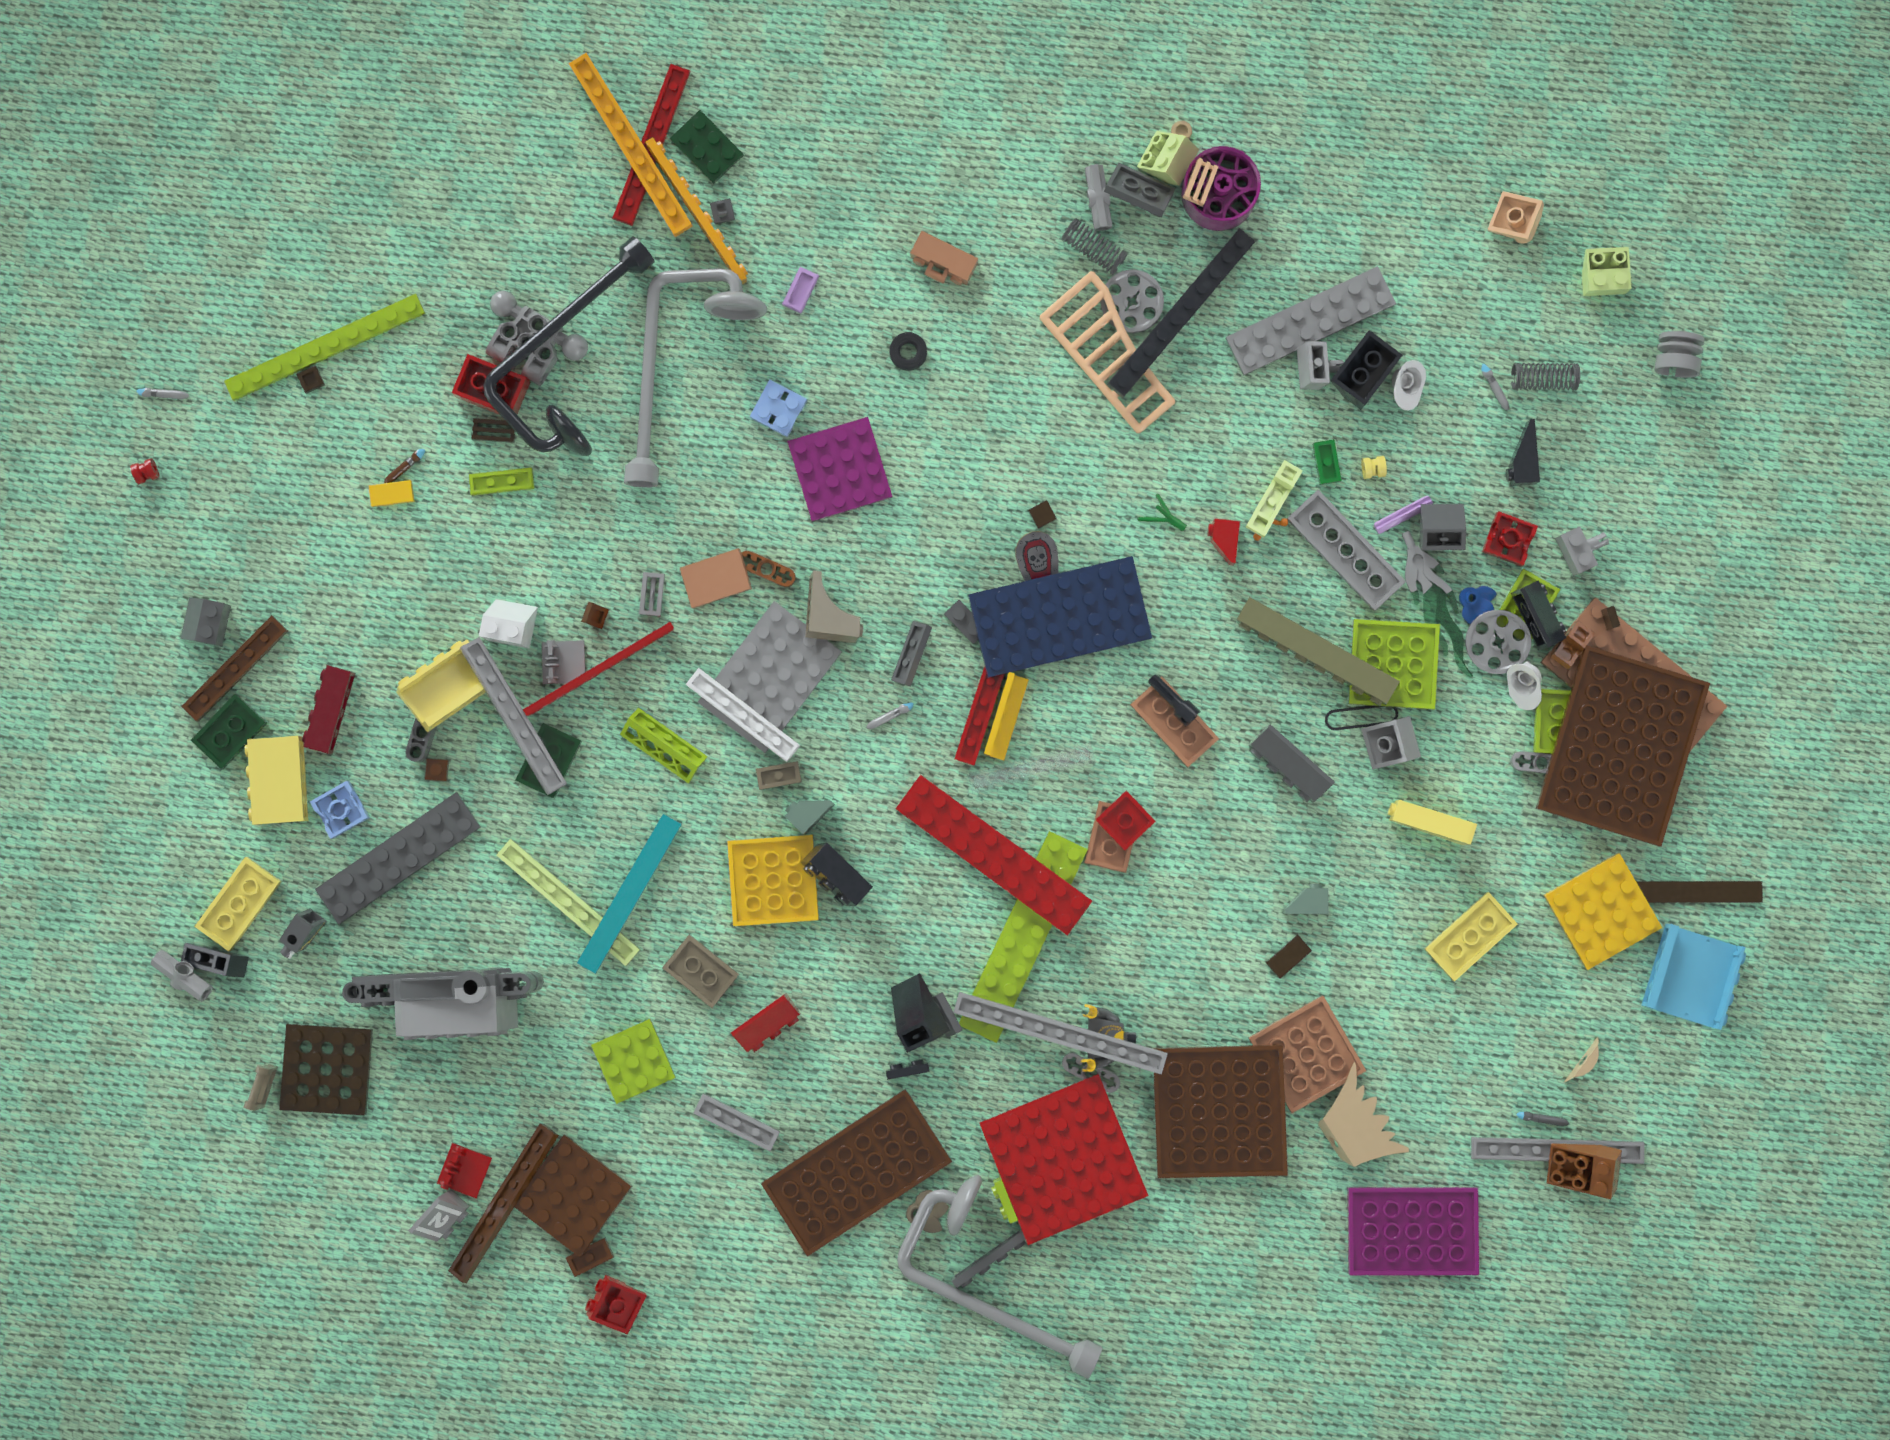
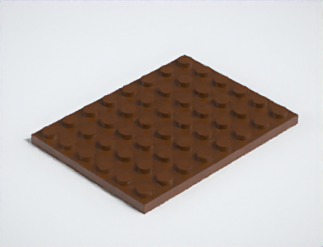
[1535,645,1710,847]

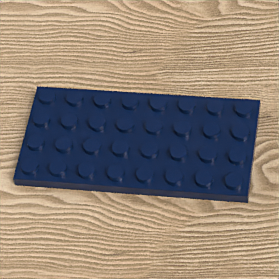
[968,556,1152,678]

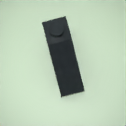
[1506,419,1540,486]
[181,943,249,978]

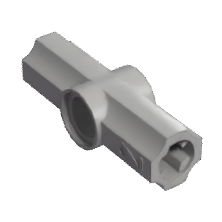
[1085,164,1112,231]
[151,950,213,1002]

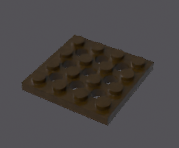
[279,1024,373,1116]

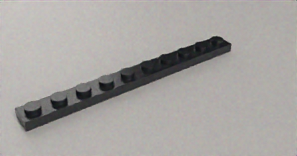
[1107,228,1256,398]

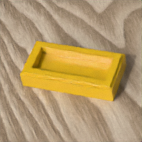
[369,480,414,507]

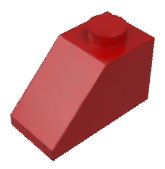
[1207,518,1240,566]

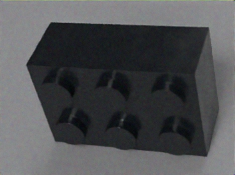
[800,842,873,906]

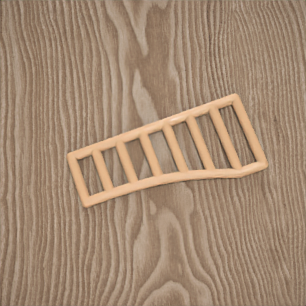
[1040,271,1175,433]

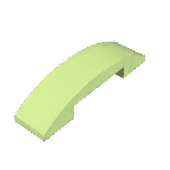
[1246,460,1303,538]

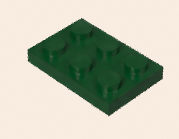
[670,110,744,184]
[190,694,267,770]
[515,723,582,799]

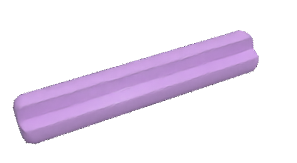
[1374,496,1433,534]

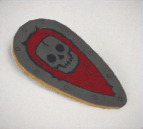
[1015,531,1059,581]

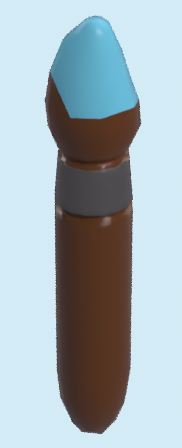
[384,449,425,483]

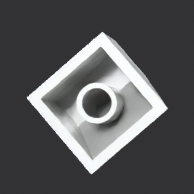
[479,599,538,649]

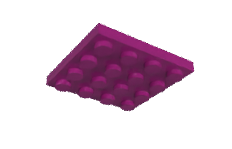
[787,417,893,522]

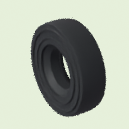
[889,332,927,371]

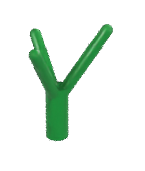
[1137,494,1187,532]

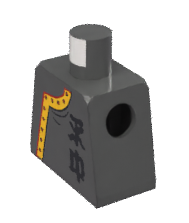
[280,908,327,959]

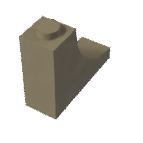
[805,570,863,643]

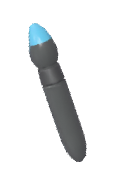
[1516,1111,1569,1126]

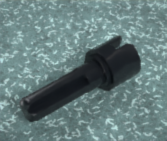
[1148,675,1201,727]

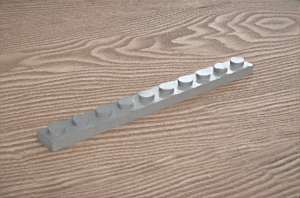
[953,992,1168,1074]

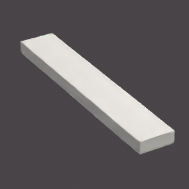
[686,668,800,762]

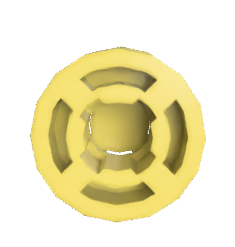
[1361,456,1387,479]

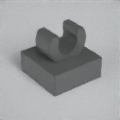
[710,198,735,225]

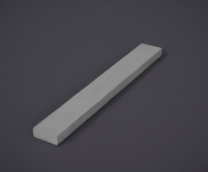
[460,637,567,795]
[1471,1137,1644,1164]

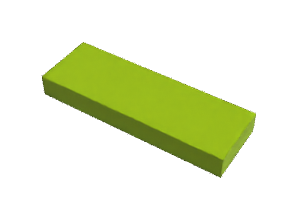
[469,467,534,496]

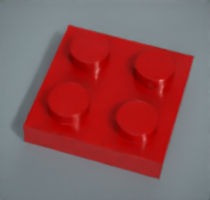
[1095,790,1156,851]

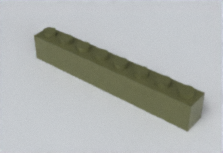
[1237,597,1400,706]

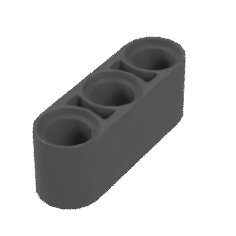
[405,718,437,762]

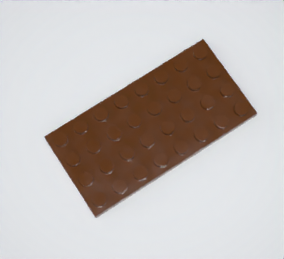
[761,1088,952,1257]

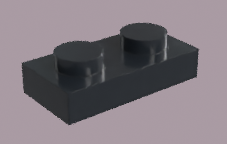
[886,1059,930,1080]

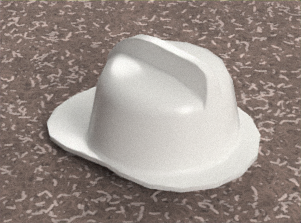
[1392,360,1426,411]
[1507,661,1542,710]

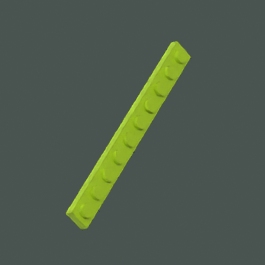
[224,293,426,401]

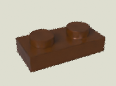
[566,1237,615,1277]

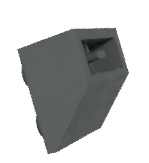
[1419,504,1466,550]

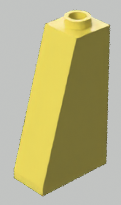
[1388,800,1477,845]

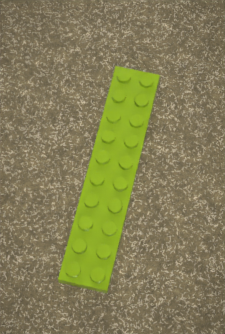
[959,831,1088,1043]

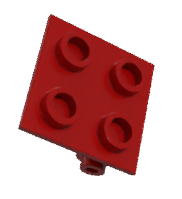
[437,1143,492,1199]

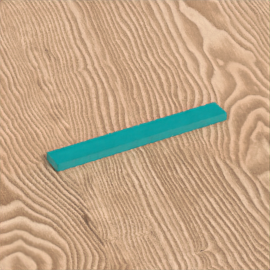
[577,814,682,974]

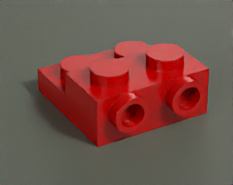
[585,1275,647,1335]

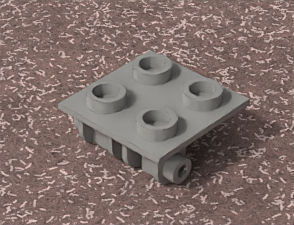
[542,640,585,684]

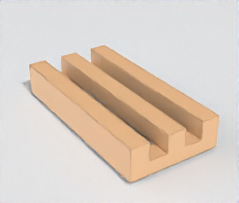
[1183,158,1219,206]

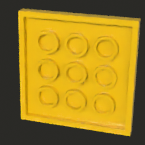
[727,835,819,926]
[1543,853,1662,970]

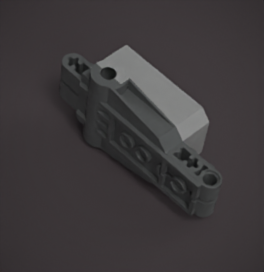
[342,967,544,1040]

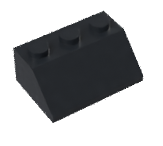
[1330,330,1403,410]
[1511,580,1566,651]

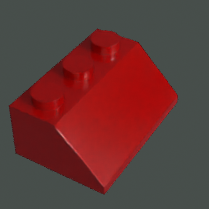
[731,993,801,1053]

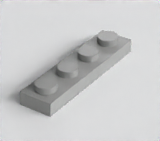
[694,1093,780,1151]

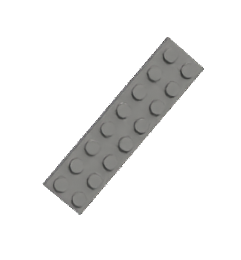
[1225,266,1396,376]

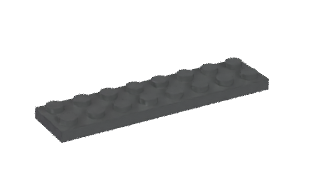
[315,792,481,924]

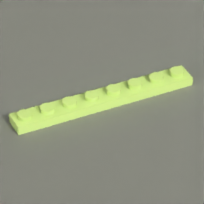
[496,839,641,966]

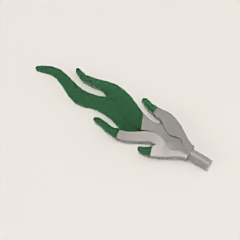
[1402,531,1473,677]

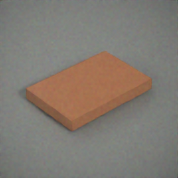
[680,548,752,608]
[1084,801,1133,873]

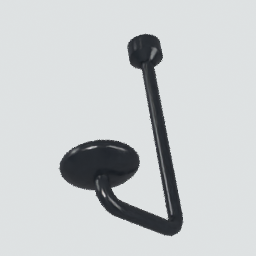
[483,236,655,456]

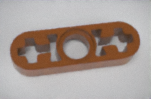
[741,551,796,587]

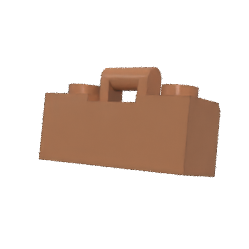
[910,231,978,285]

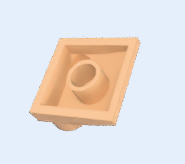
[1488,191,1544,244]

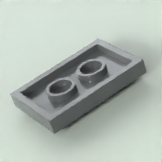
[1104,162,1176,218]

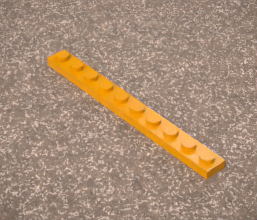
[569,53,693,237]

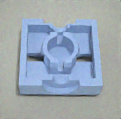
[750,379,807,438]
[310,781,370,839]

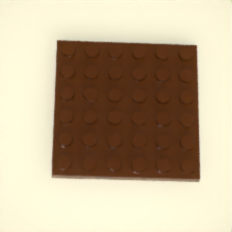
[1153,1044,1288,1178]

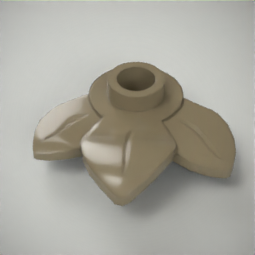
[906,1190,949,1233]

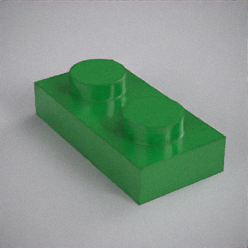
[1312,439,1342,485]

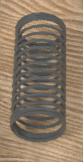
[1062,218,1128,275]
[1511,362,1580,391]

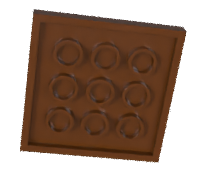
[514,1135,633,1257]

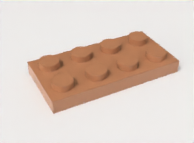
[1130,676,1219,768]

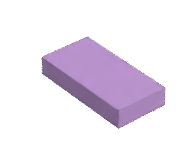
[782,267,819,314]

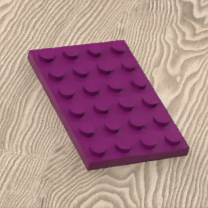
[1347,1187,1479,1275]

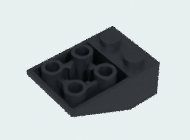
[891,973,950,1053]

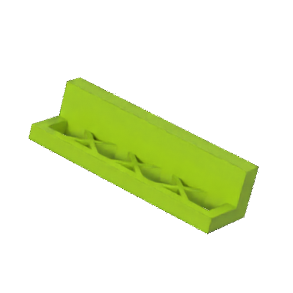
[620,708,708,784]

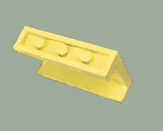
[396,640,486,732]
[245,736,308,825]

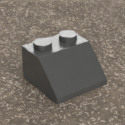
[180,597,231,647]

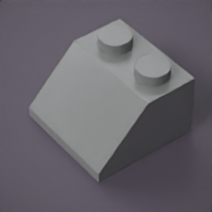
[1361,716,1421,770]

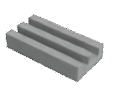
[639,572,665,617]

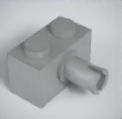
[1297,341,1344,390]
[1555,527,1609,576]

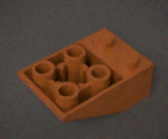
[1547,1143,1622,1200]

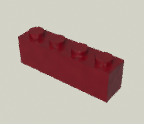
[302,665,356,754]

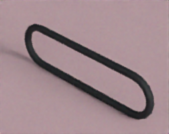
[1325,706,1398,730]

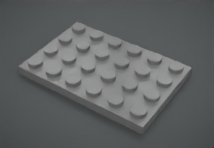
[698,601,842,753]

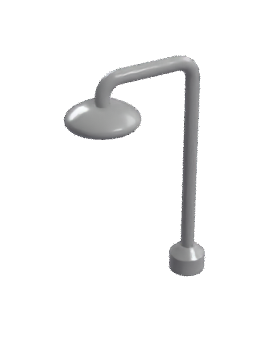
[624,269,767,488]
[897,1175,1103,1379]

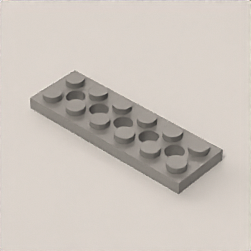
[1287,490,1406,611]

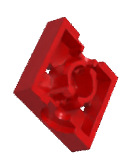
[1482,511,1538,567]

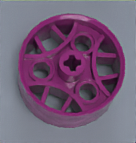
[1181,146,1261,231]

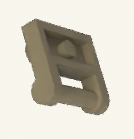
[244,1064,278,1111]

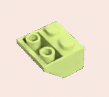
[1137,131,1199,186]
[1582,247,1632,296]

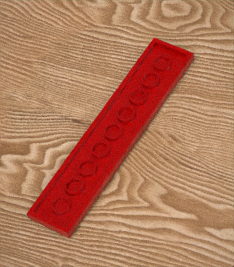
[895,774,1093,936]

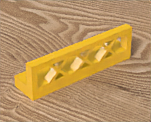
[984,672,1029,761]

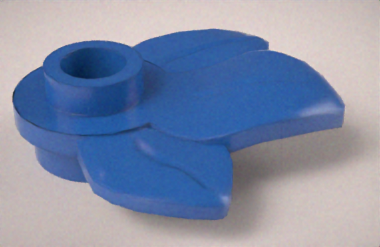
[1459,586,1497,625]

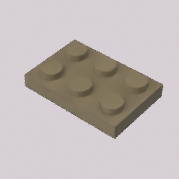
[662,934,740,1008]

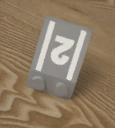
[408,1189,470,1242]

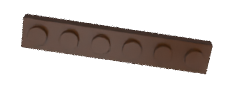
[181,615,288,722]

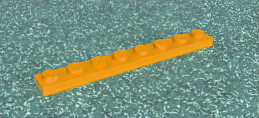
[646,137,748,285]

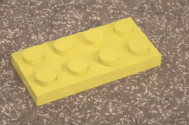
[194,857,282,951]
[1425,892,1518,981]

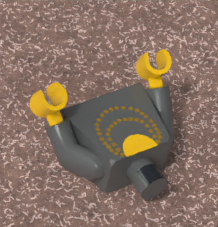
[1081,1004,1136,1072]

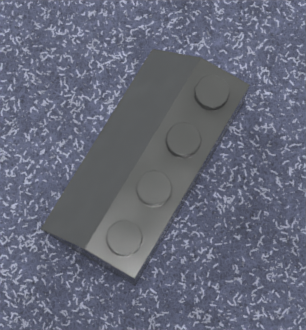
[1249,724,1335,802]

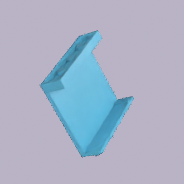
[1642,924,1746,1030]

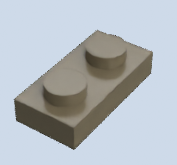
[756,761,802,790]

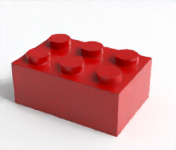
[451,354,531,415]

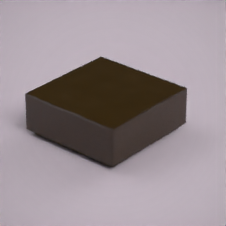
[296,365,325,394]
[1028,500,1057,529]
[1601,606,1620,630]

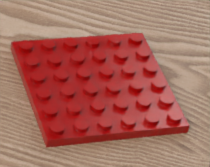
[979,1074,1149,1245]

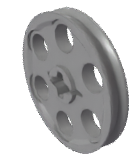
[1101,270,1164,333]
[1465,610,1531,674]

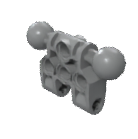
[485,291,588,386]

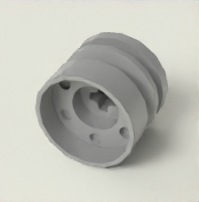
[1654,331,1705,378]

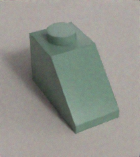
[1283,884,1328,914]

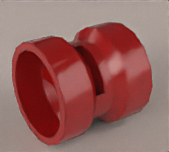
[130,458,160,485]

